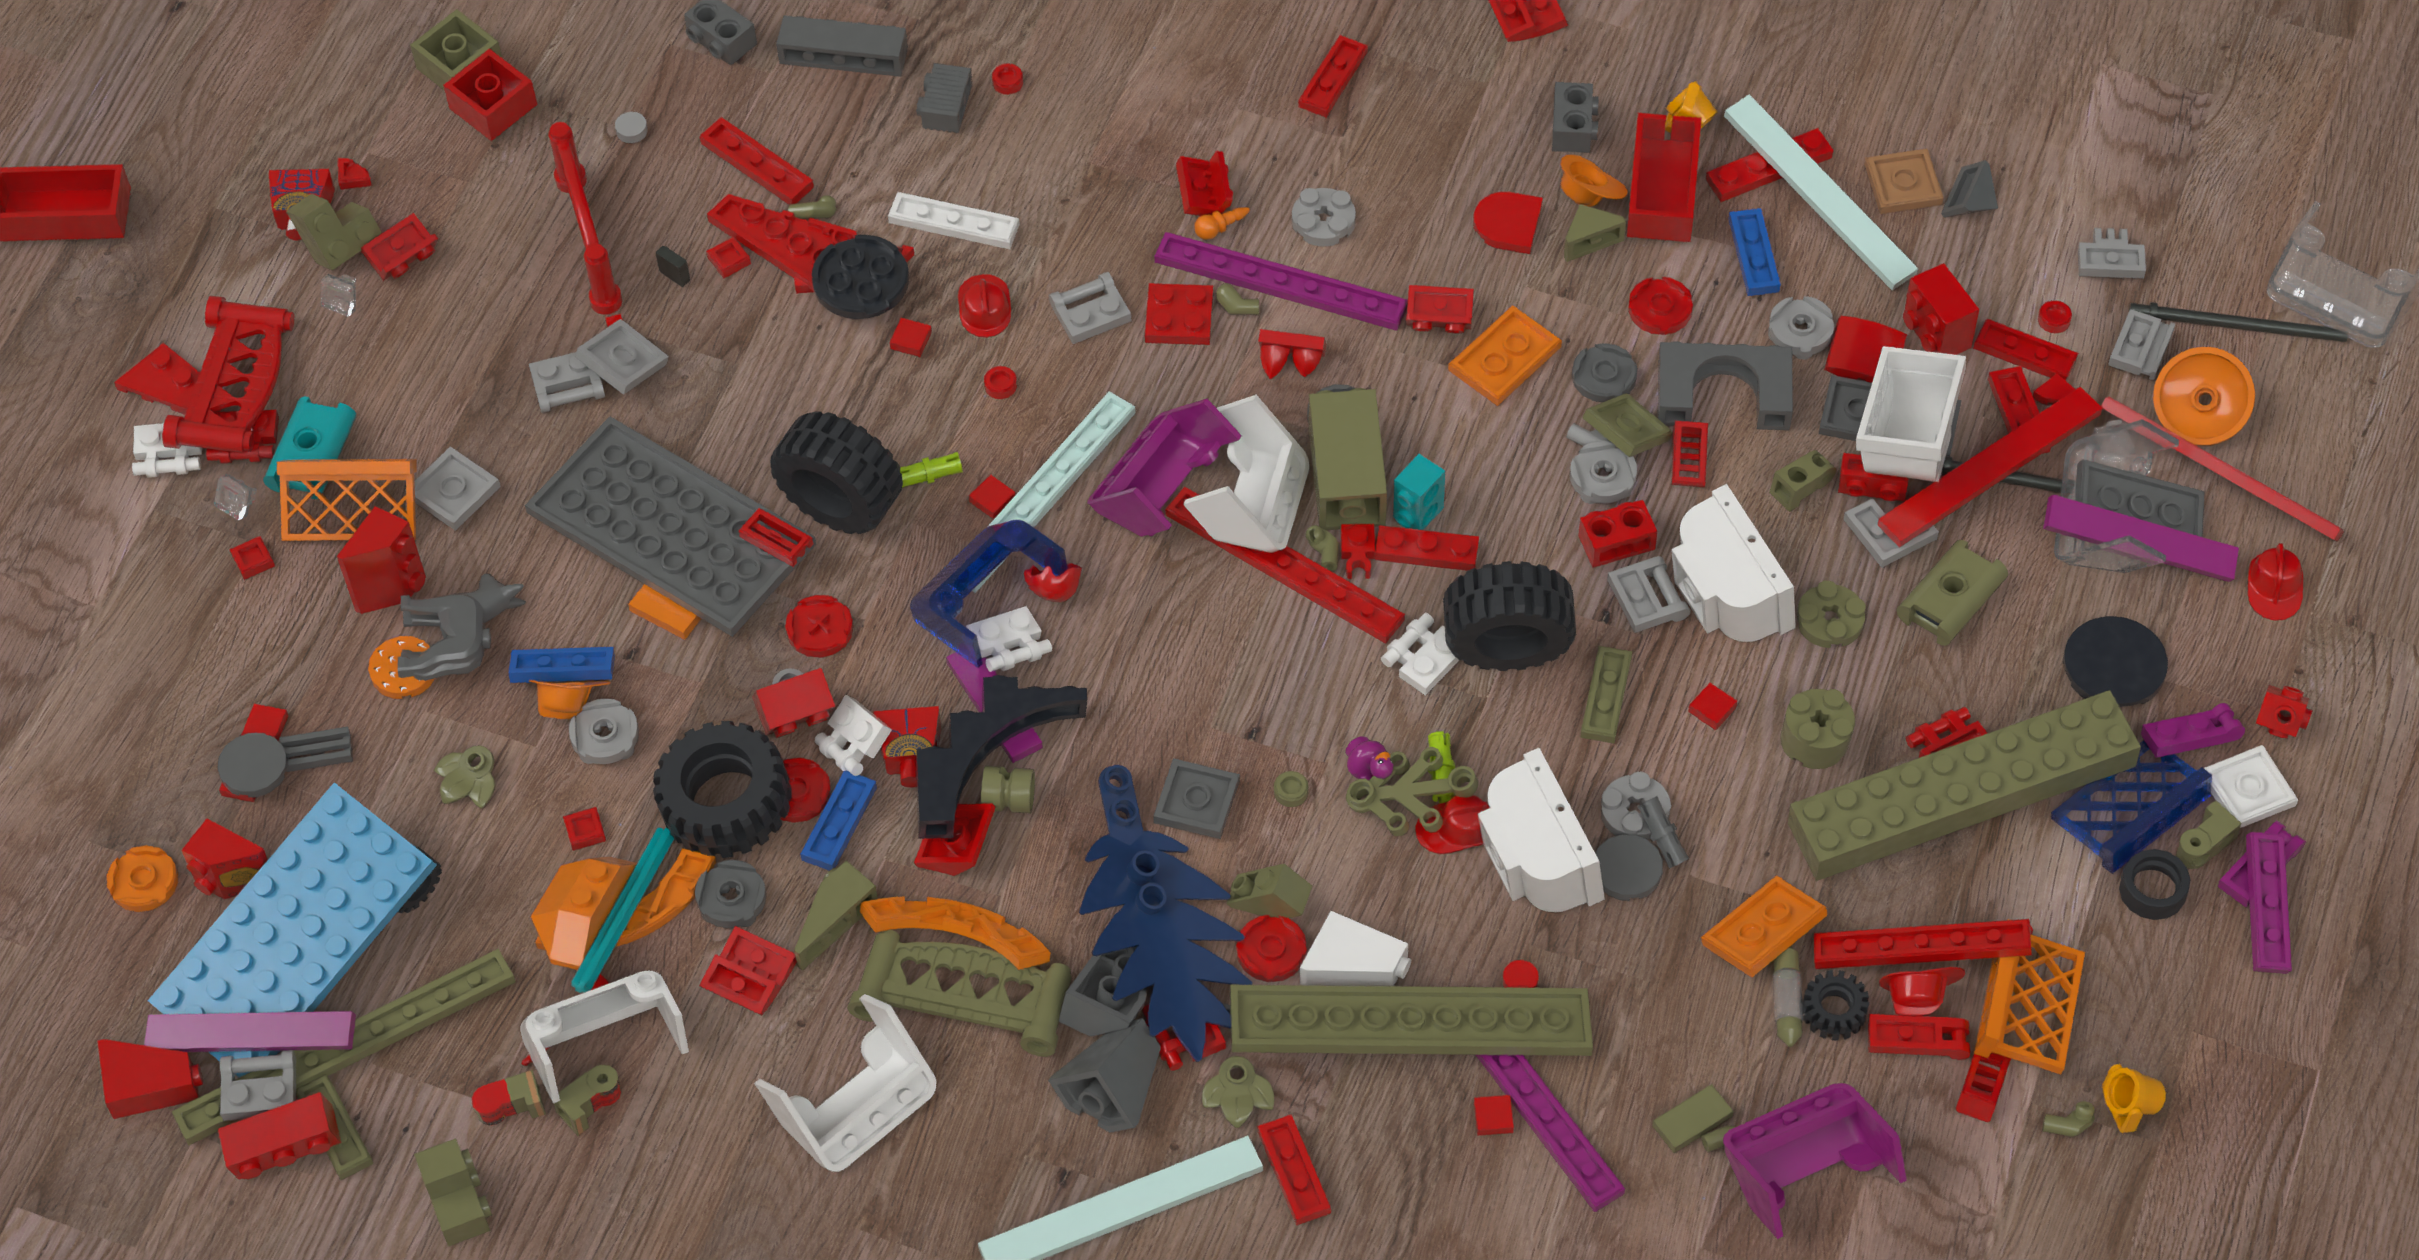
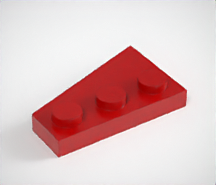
[114,343,222,415]

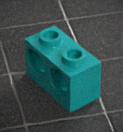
[1393,454,1446,530]

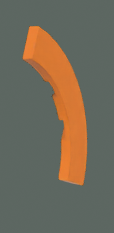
[535,848,716,950]
[860,897,1051,970]

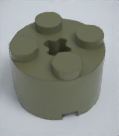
[1780,689,1855,769]

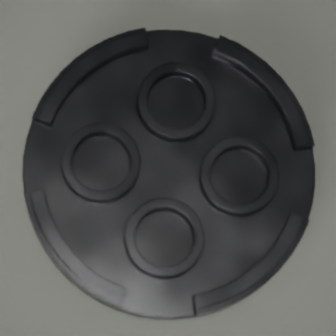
[812,235,909,319]
[2063,616,2168,707]

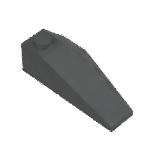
[1059,946,1147,1037]

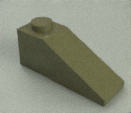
[794,861,878,971]

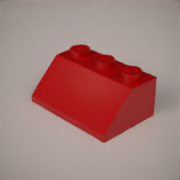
[337,506,426,614]

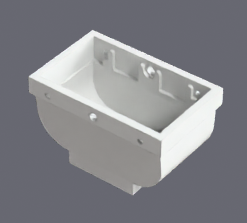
[1856,346,1966,482]
[1672,484,1796,642]
[1478,748,1605,912]

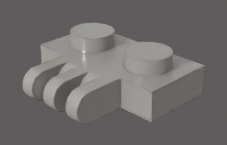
[2078,228,2146,278]

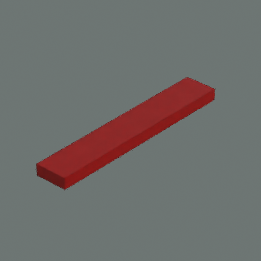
[1814,919,2032,969]

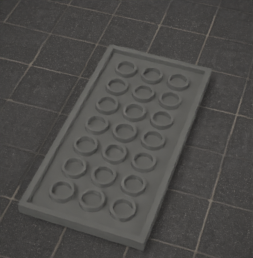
[525,416,817,637]

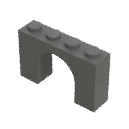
[1658,341,1793,431]

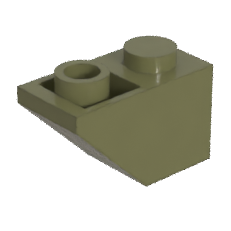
[1227,863,1313,918]

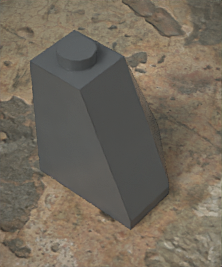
[1048,1018,1161,1133]

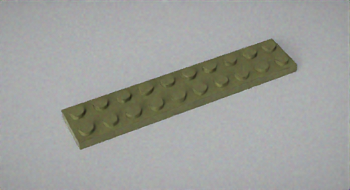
[1230,985,1593,1056]

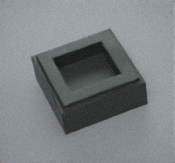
[655,246,690,287]

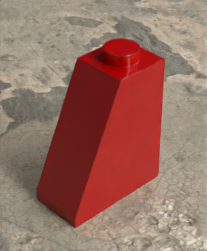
[97,1039,203,1119]

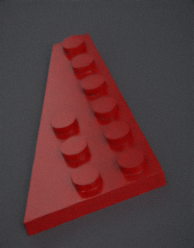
[707,194,915,291]

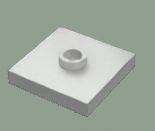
[2200,745,2298,828]

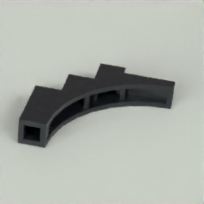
[916,675,1088,839]

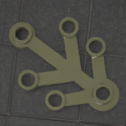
[1346,747,1479,836]

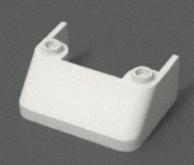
[1184,395,1309,553]
[520,971,689,1103]
[754,994,936,1172]

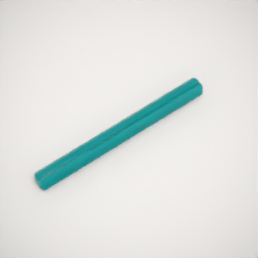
[571,827,674,993]

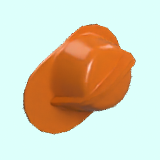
[1560,154,1628,207]
[529,680,611,719]

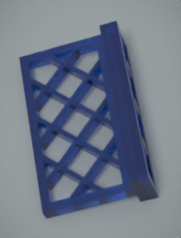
[2051,740,2212,874]

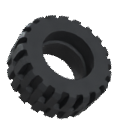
[770,411,903,534]
[1443,561,1576,671]
[653,721,792,858]

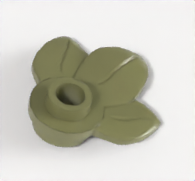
[435,746,496,809]
[1202,1056,1274,1128]

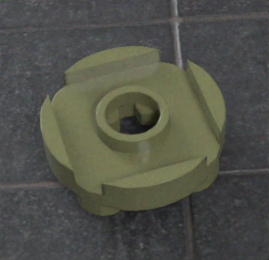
[1797,581,1866,648]

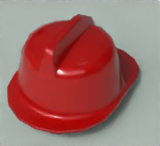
[958,274,1011,338]
[2247,543,2303,621]
[1415,795,1489,854]
[1879,967,1965,1016]

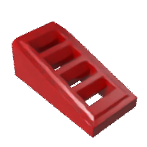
[1672,420,1708,487]
[1956,1052,2011,1122]

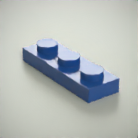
[1729,208,1781,296]
[509,647,615,683]
[800,770,877,871]

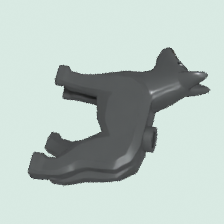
[398,573,526,681]

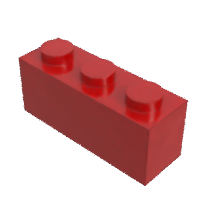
[218,1092,341,1180]

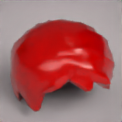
[1024,562,1082,603]

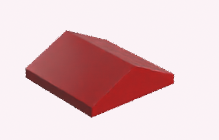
[914,803,996,876]

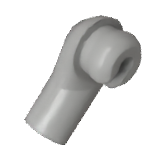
[1566,423,1611,446]

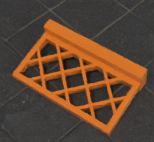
[277,459,417,541]
[1974,919,2085,1075]

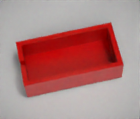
[1626,113,1702,242]
[0,164,131,241]

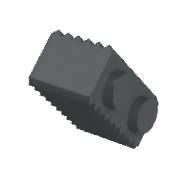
[917,63,973,133]

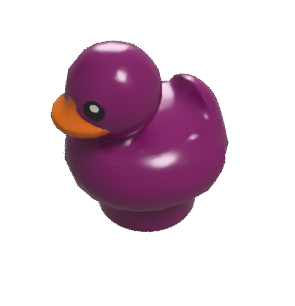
[1345,736,1394,780]

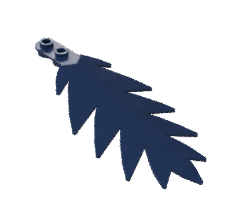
[1079,765,1252,1062]

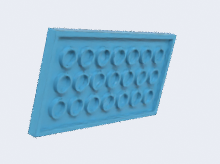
[148,783,437,1078]

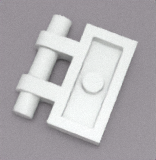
[132,423,202,478]
[965,606,1052,672]
[1381,613,1459,695]
[815,695,892,776]

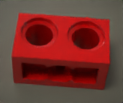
[1578,499,1658,568]

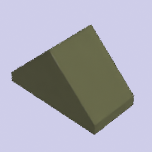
[1564,204,1626,262]

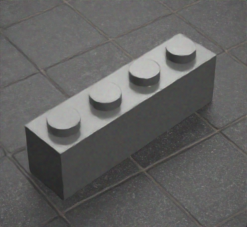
[776,15,908,77]

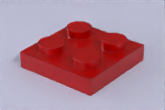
[1145,283,1213,345]

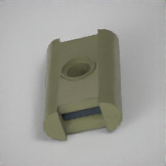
[1897,540,2008,646]

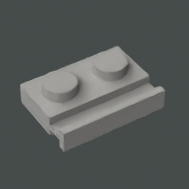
[2108,309,2176,380]

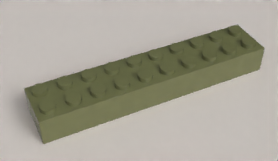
[1788,690,2141,881]

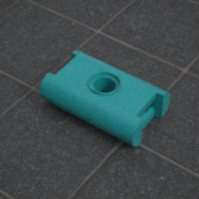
[263,396,357,499]

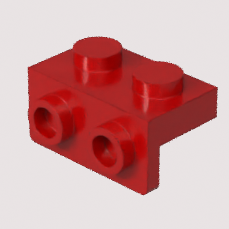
[1176,150,1233,216]
[361,213,438,281]
[1406,285,1474,334]
[1838,453,1909,501]

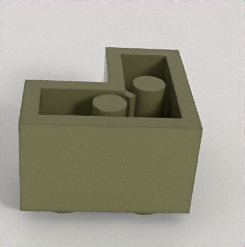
[286,193,382,271]
[414,1138,492,1247]

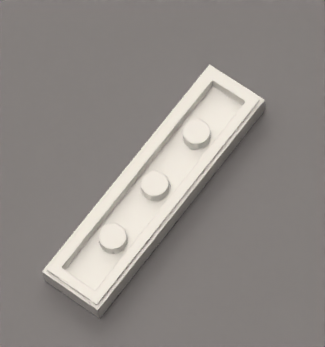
[888,192,1019,249]

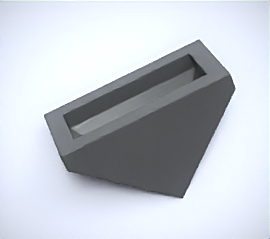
[1941,160,1998,218]

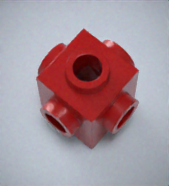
[2255,685,2313,738]

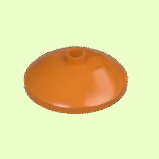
[2153,347,2255,446]

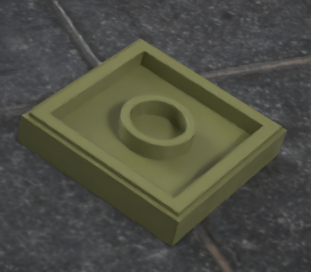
[1582,393,1673,457]

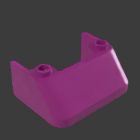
[1088,398,1242,537]
[1723,1083,1907,1239]

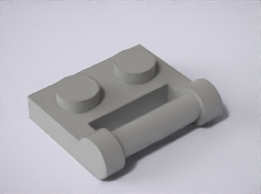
[1048,272,1132,344]
[529,352,605,413]
[1607,556,1691,633]
[220,1050,296,1121]

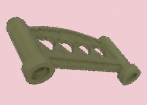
[847,930,1072,1057]

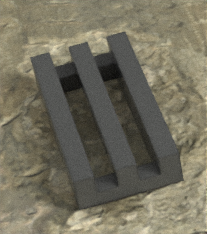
[280,727,353,772]

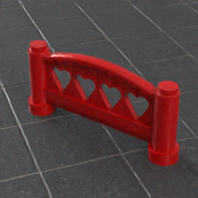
[548,122,622,315]
[162,296,295,453]

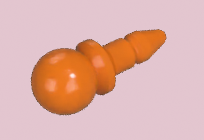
[1194,207,1250,240]

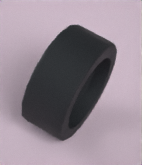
[2119,849,2191,920]

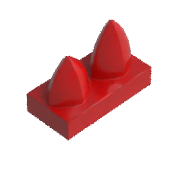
[1258,329,1327,379]

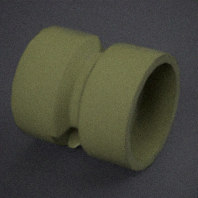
[981,766,1035,814]

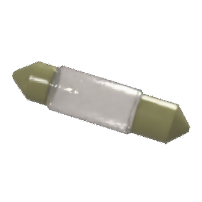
[1773,946,1804,1047]

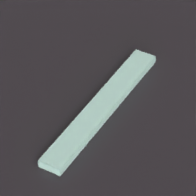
[1724,95,1918,291]
[948,391,1136,593]
[978,1136,1263,1260]

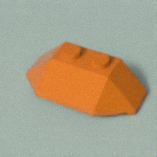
[531,857,637,970]

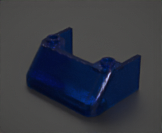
[910,520,1068,668]

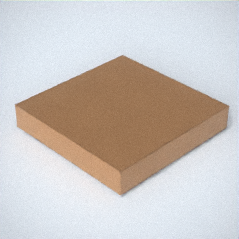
[1864,148,1944,214]

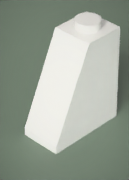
[1300,911,1411,986]

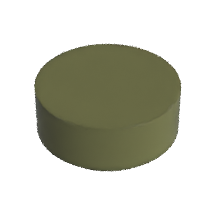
[1274,771,1308,807]

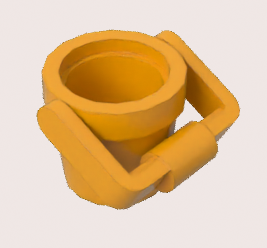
[1665,81,1718,133]
[2102,1064,2166,1133]

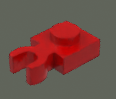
[1341,524,1375,579]

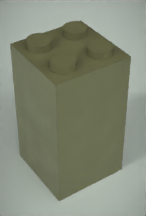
[1309,388,1387,530]

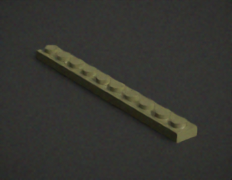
[171,949,516,1146]

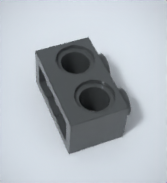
[684,0,757,65]
[1552,82,1599,153]

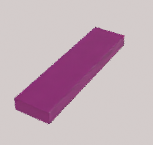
[946,645,1043,763]
[2246,832,2292,974]

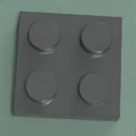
[1153,758,1240,839]

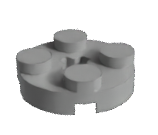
[1292,188,1356,246]
[1768,296,1834,360]
[1570,441,1637,504]
[569,698,639,764]
[1601,772,1671,840]

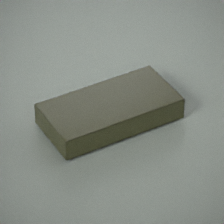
[1652,1084,1733,1153]

